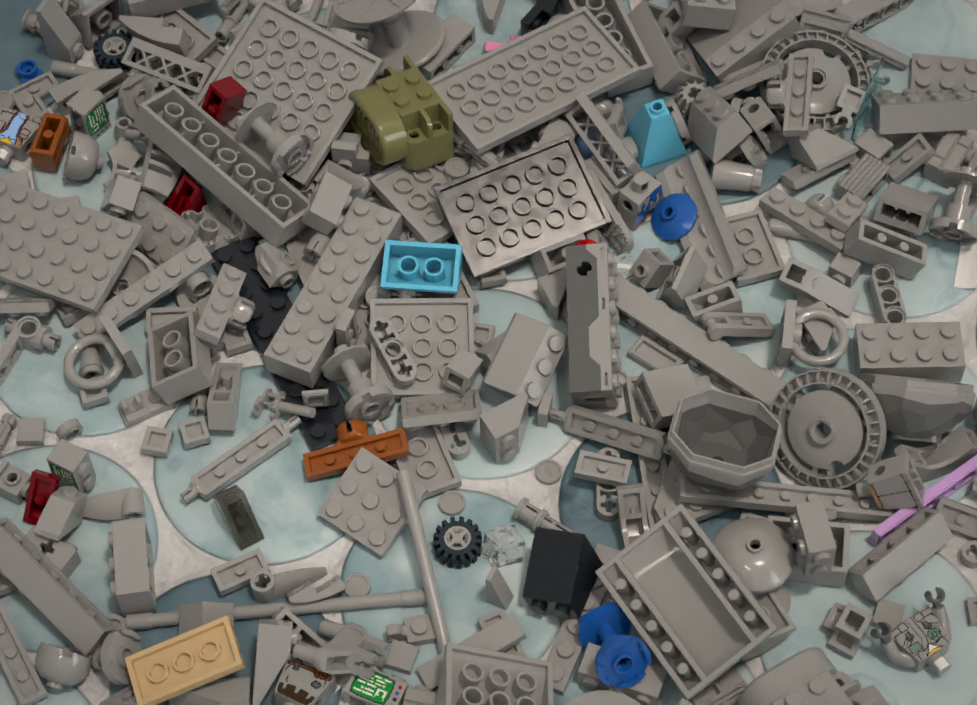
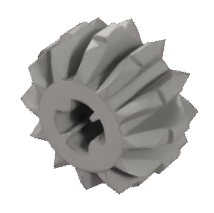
[674,79,707,119]

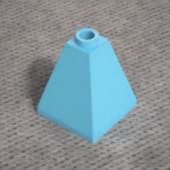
[624,99,687,169]

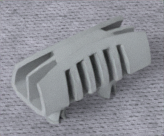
[114,123,182,206]

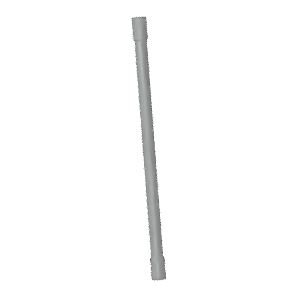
[126,588,427,630]

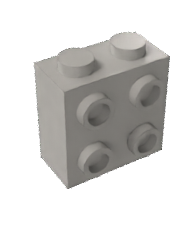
[873,182,939,235]
[633,364,700,430]
[788,499,837,578]

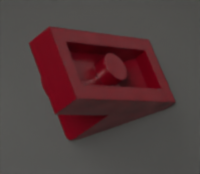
[23,469,61,525]

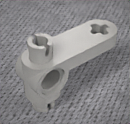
[0,316,61,385]

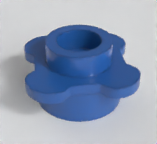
[14,59,43,83]

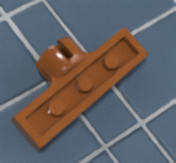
[303,419,410,482]

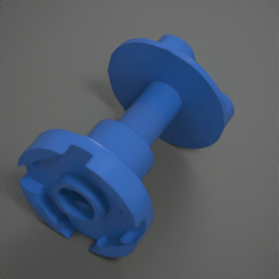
[578,602,651,688]

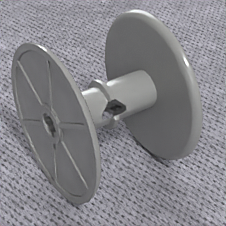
[333,0,446,76]

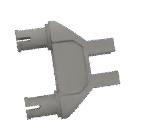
[293,618,389,679]

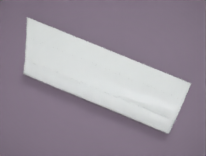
[954,243,977,289]

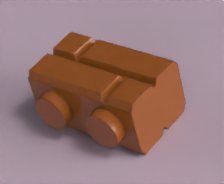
[29,113,72,172]

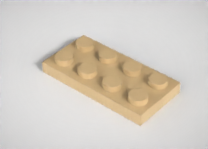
[125,615,245,705]

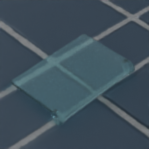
[851,57,886,142]

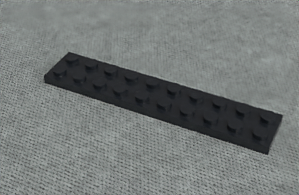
[211,236,352,451]

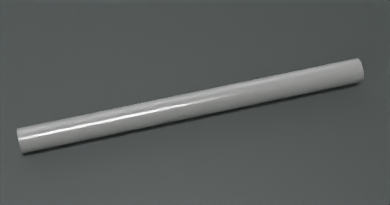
[396,469,451,654]

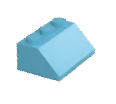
[380,240,463,294]

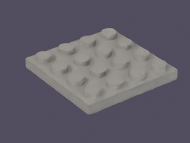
[370,298,476,399]

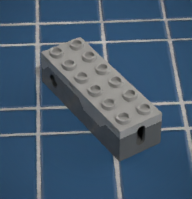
[565,239,622,409]

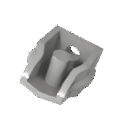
[255,242,299,288]

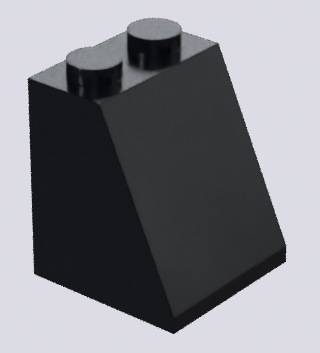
[522,527,603,619]

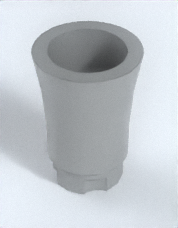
[710,158,763,192]

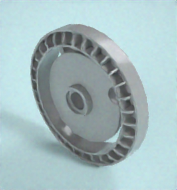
[759,30,870,133]
[770,368,886,489]

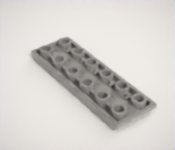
[655,149,748,291]

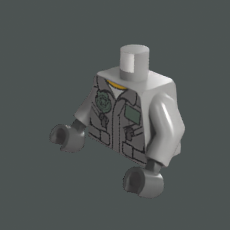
[870,587,951,676]

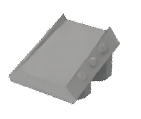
[181,203,239,254]

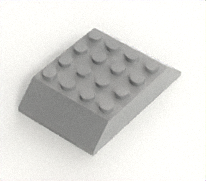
[595,503,778,700]

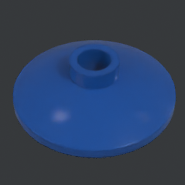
[651,193,697,241]

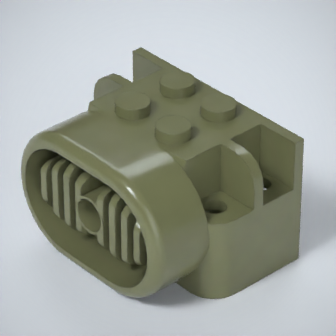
[348,55,454,171]

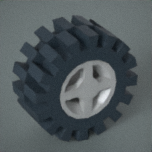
[93,29,136,72]
[433,516,482,569]

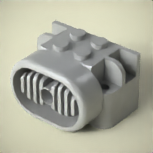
[738,647,878,705]

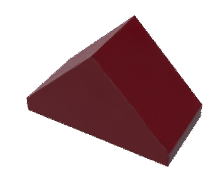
[166,174,207,216]

